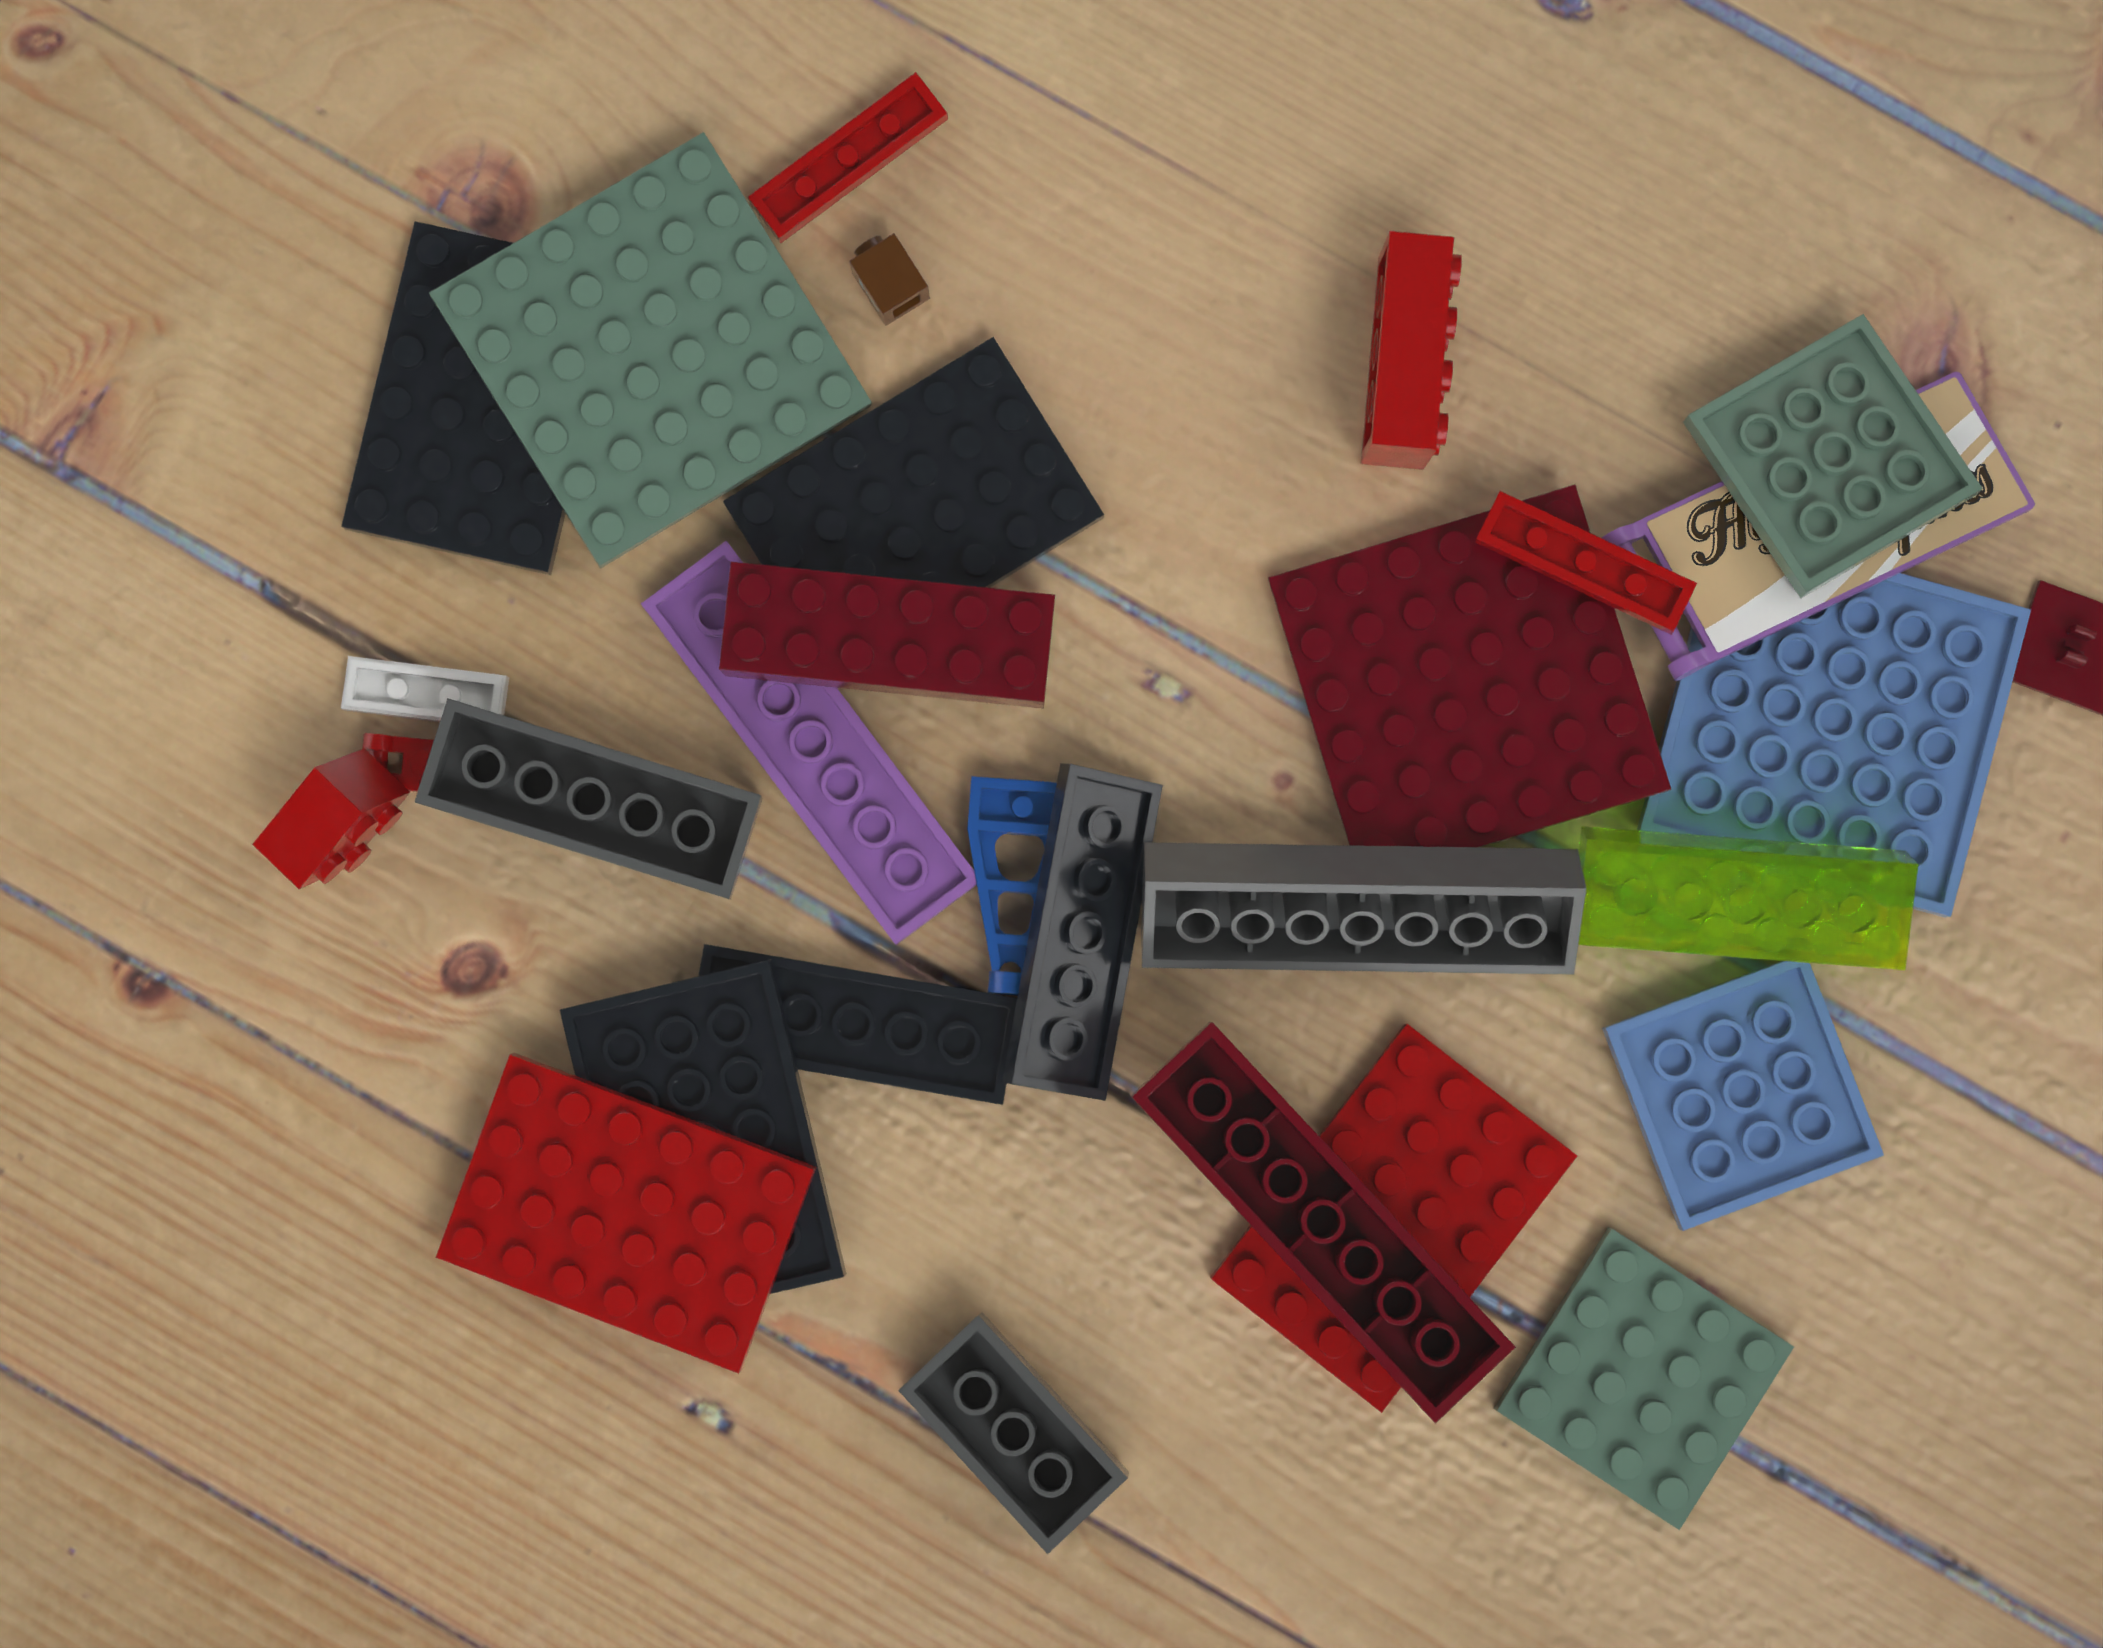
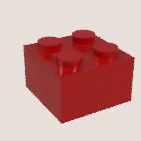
[252,748,410,889]

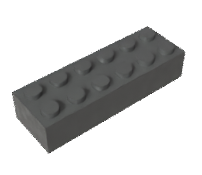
[415,698,763,900]

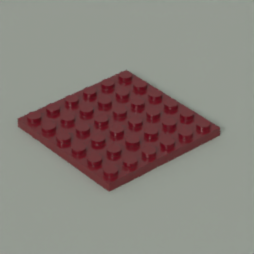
[1268,484,1671,848]

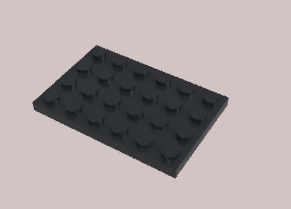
[341,221,566,575]
[723,337,1104,588]
[560,959,847,1294]

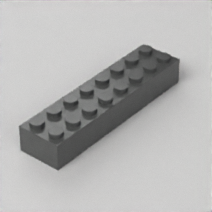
[1141,842,1586,975]

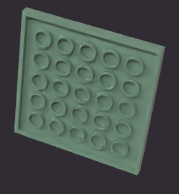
[429,132,872,569]

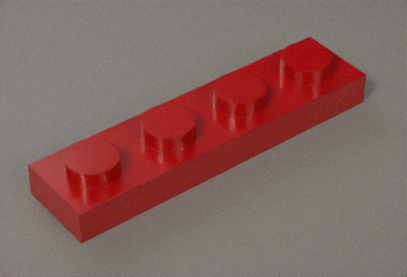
[748,72,948,243]
[1475,491,1697,635]

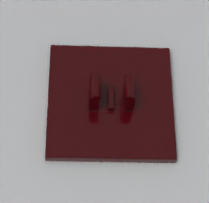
[2012,580,2103,716]

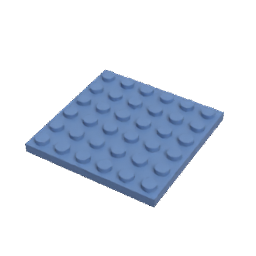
[1636,573,2031,918]

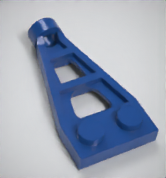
[967,776,1057,996]

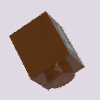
[849,233,930,326]

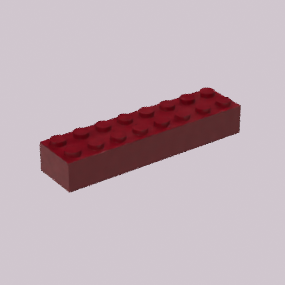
[1131,1022,1516,1424]

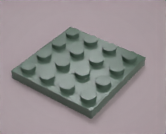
[1683,314,1983,599]
[1494,1227,1794,1530]

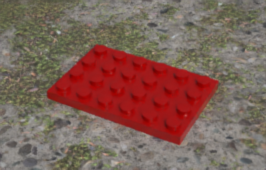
[1210,1024,1577,1413]
[435,1053,817,1374]

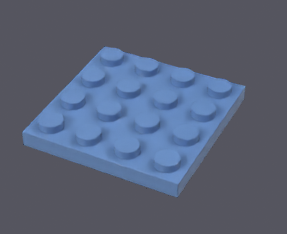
[1602,953,1884,1231]

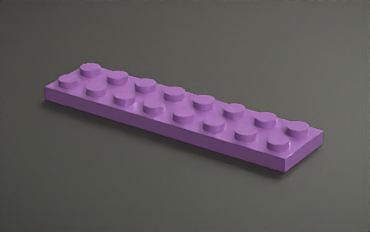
[641,541,977,945]

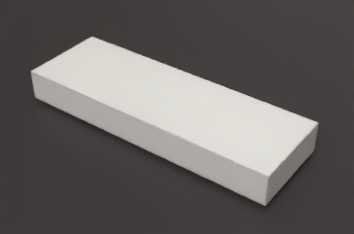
[341,656,509,722]

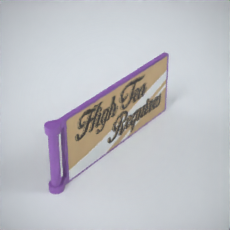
[1602,372,2035,681]

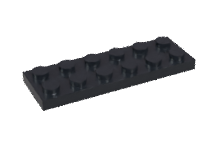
[1002,763,1163,1101]
[698,944,1017,1105]

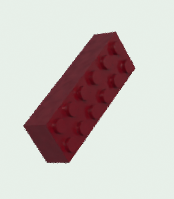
[719,562,1055,709]

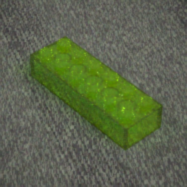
[1578,826,1918,970]

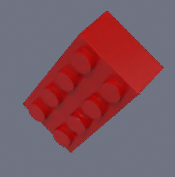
[1361,231,1462,470]

